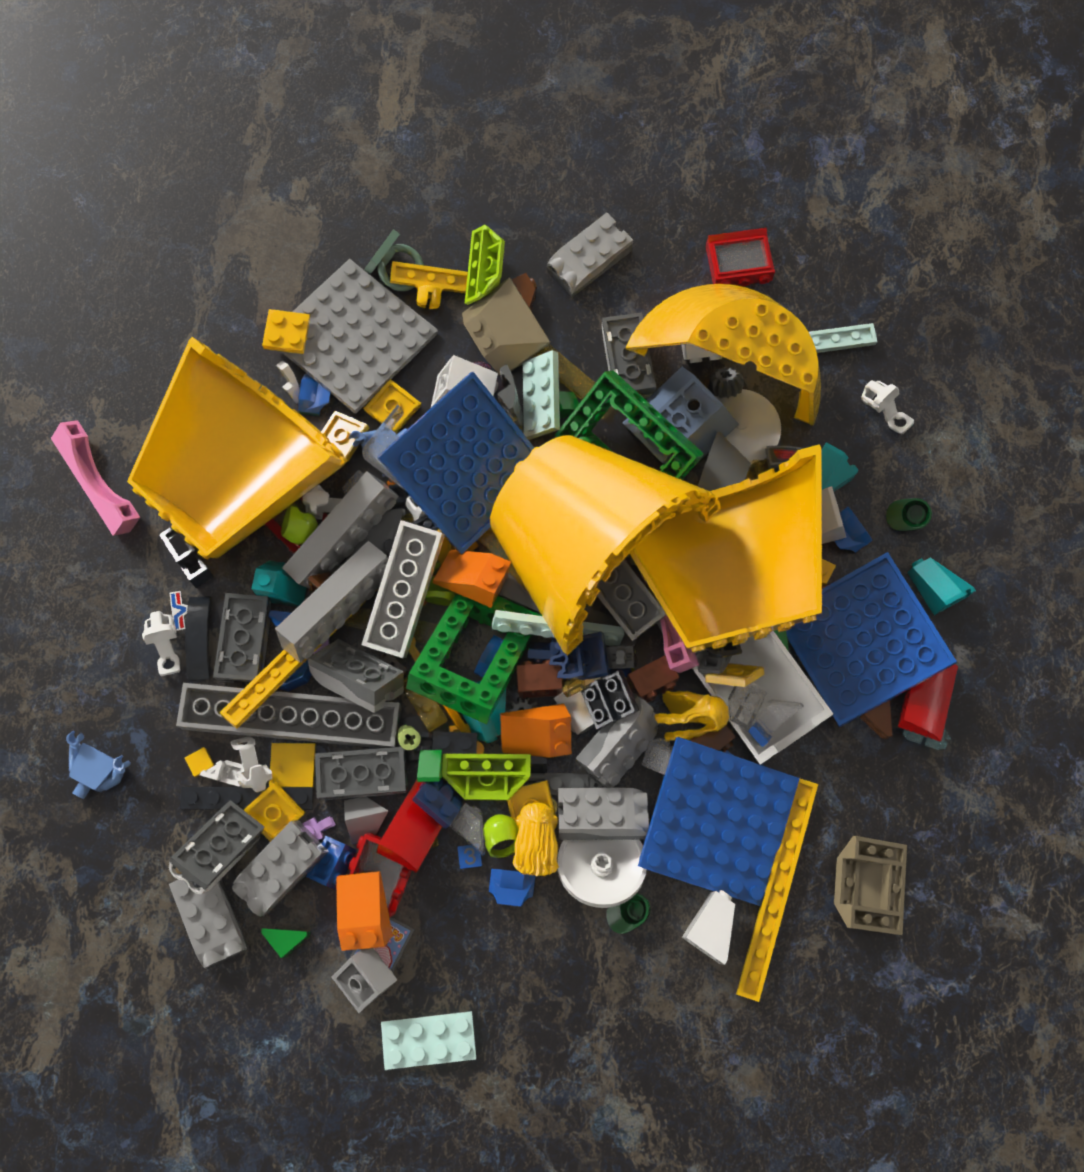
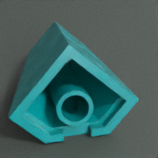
[821,442,858,492]
[907,557,976,615]
[251,560,307,607]
[461,681,506,743]

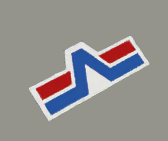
[170,591,188,631]

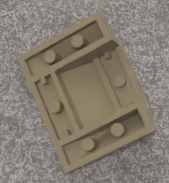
[462,277,551,375]
[834,836,907,935]

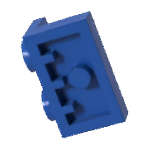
[306,836,356,890]

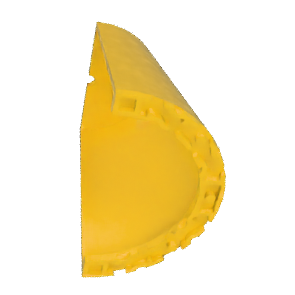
[625,284,821,425]
[127,337,348,559]
[490,435,721,656]
[629,444,822,653]

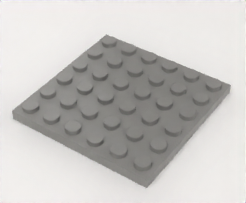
[281,259,438,414]

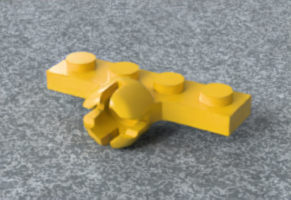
[390,261,468,309]

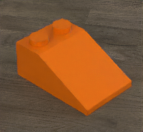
[433,549,511,608]
[500,704,572,758]
[337,871,393,951]

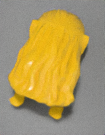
[654,691,729,742]
[513,803,559,876]

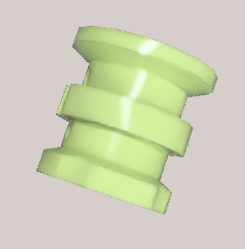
[397,725,421,750]

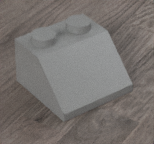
[332,948,397,1013]

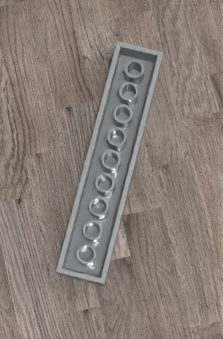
[176,683,402,748]

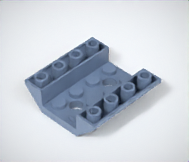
[623,366,739,465]

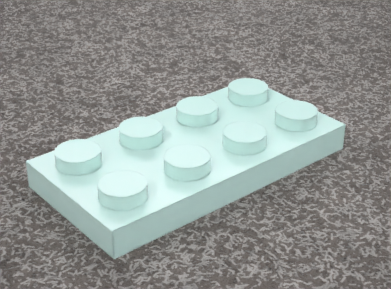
[523,350,560,440]
[381,1011,477,1070]

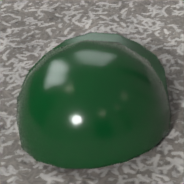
[886,498,932,531]
[607,893,651,934]

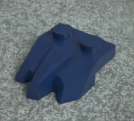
[549,631,610,680]
[528,637,561,662]
[412,779,463,829]

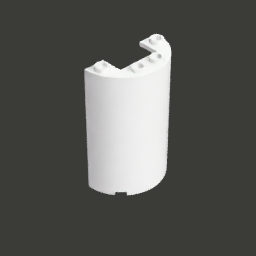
[692,631,833,764]

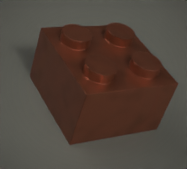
[627,655,679,703]
[517,660,562,699]

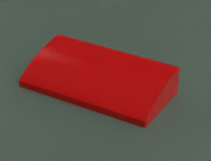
[898,664,958,742]
[376,780,442,872]

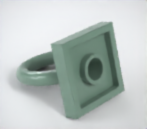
[364,229,424,291]

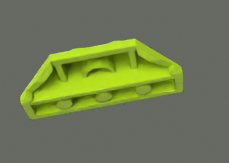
[465,225,505,305]
[442,754,531,800]

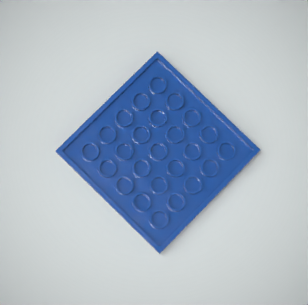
[377,372,534,554]
[786,552,957,727]
[637,737,800,906]

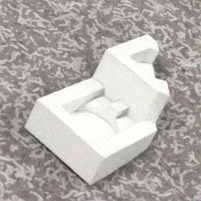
[276,361,300,404]
[200,760,243,787]

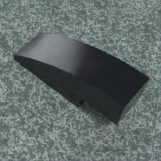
[160,527,214,588]

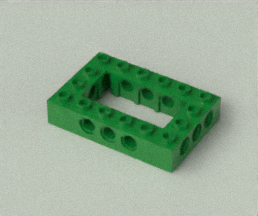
[555,370,704,480]
[406,593,541,725]

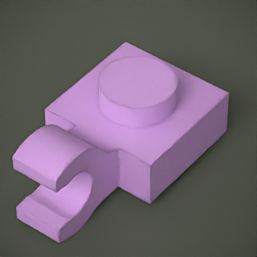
[302,816,336,841]

